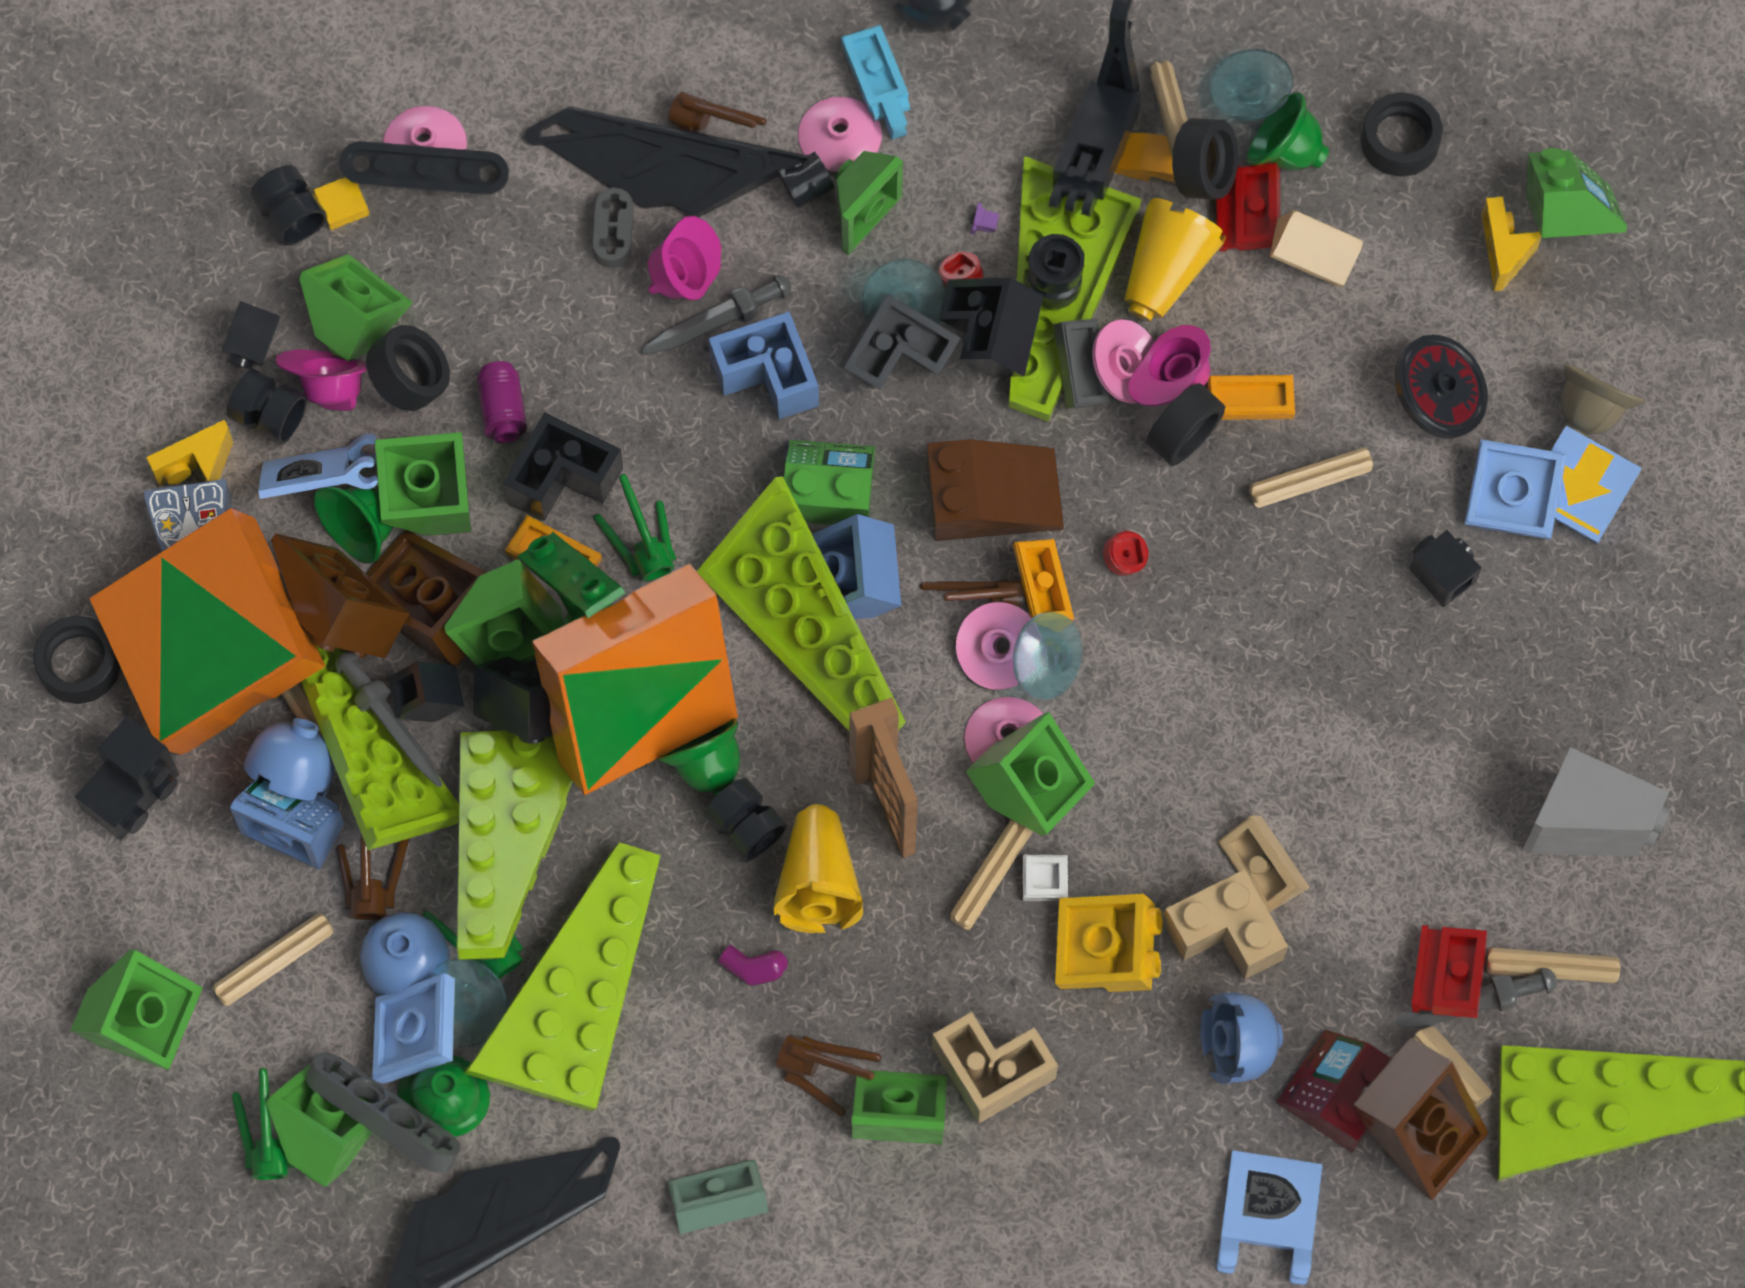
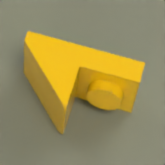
[1481,196,1542,291]
[146,420,233,486]

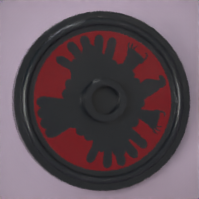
[1395,334,1488,439]

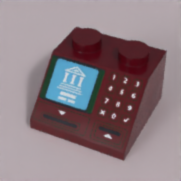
[1276,1029,1390,1153]

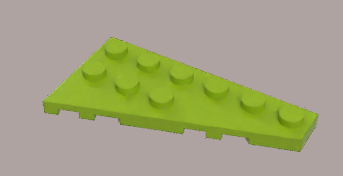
[697,476,906,732]
[301,635,459,850]
[1498,1045,1745,1181]

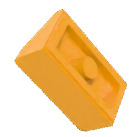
[1013,539,1074,630]

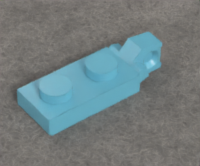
[841,25,910,139]

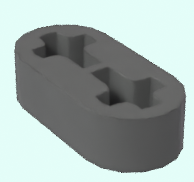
[592,188,634,268]

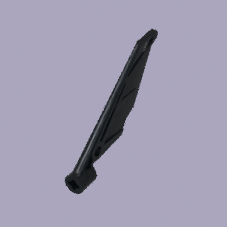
[524,107,835,218]
[340,1137,620,1288]

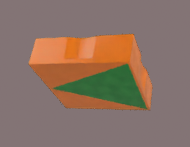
[89,508,326,755]
[532,564,738,796]

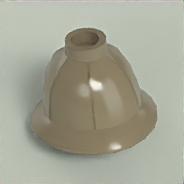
[1561,363,1646,437]

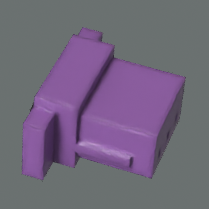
[970,203,999,235]

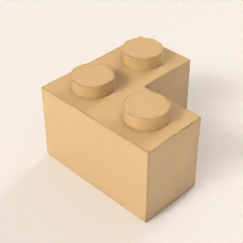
[1163,869,1288,980]
[932,1012,1058,1124]

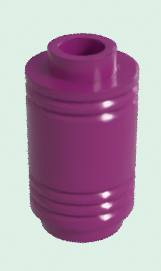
[476,361,527,444]

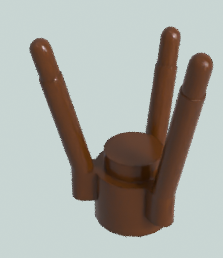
[668,91,767,132]
[920,579,1029,645]
[336,832,409,920]
[776,1034,882,1116]

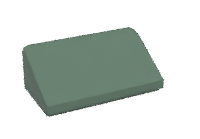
[667,1159,769,1234]

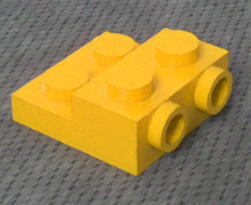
[1055,894,1163,992]

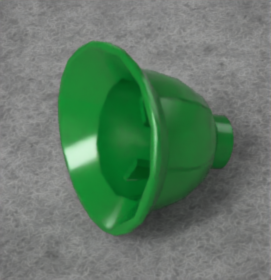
[1246,92,1329,170]
[314,485,393,564]
[657,719,741,797]
[397,1055,490,1137]

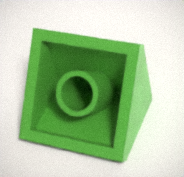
[852,1070,947,1145]

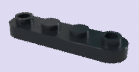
[339,141,509,195]

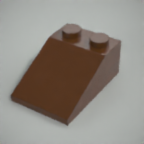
[926,439,1064,541]
[366,530,487,666]
[271,533,410,658]
[1353,1037,1489,1200]

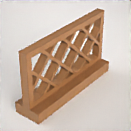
[850,697,918,858]

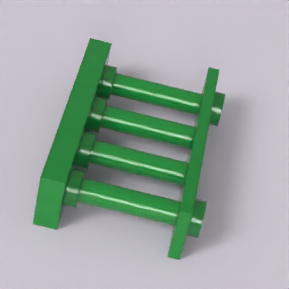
[517,532,625,626]

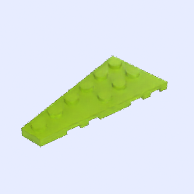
[1009,156,1142,422]
[457,730,573,960]
[464,842,661,1111]

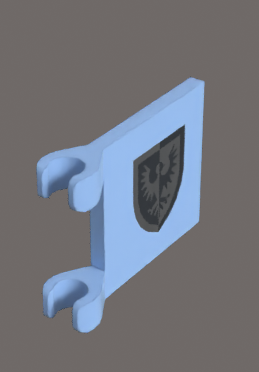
[258,433,378,499]
[1216,1150,1322,1285]

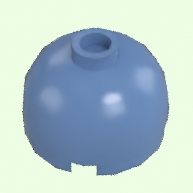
[244,718,335,801]
[360,912,450,996]
[1200,993,1283,1084]

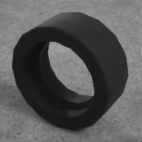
[1360,92,1443,177]
[1172,118,1239,199]
[366,325,450,411]
[1146,383,1226,466]
[33,615,120,704]

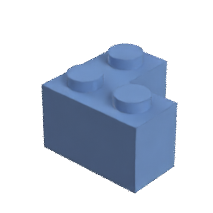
[708,311,819,419]

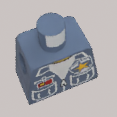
[143,479,232,552]

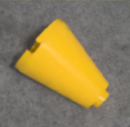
[1124,198,1226,322]
[773,804,863,933]

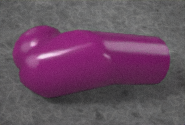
[718,945,788,986]

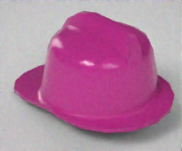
[647,216,721,300]
[1129,325,1211,406]
[275,349,367,411]

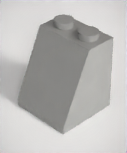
[1522,747,1671,857]

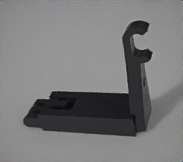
[1049,0,1141,217]

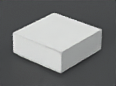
[1023,855,1068,901]

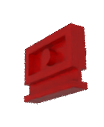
[1217,163,1280,252]
[1411,925,1488,1018]

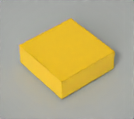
[314,177,370,230]

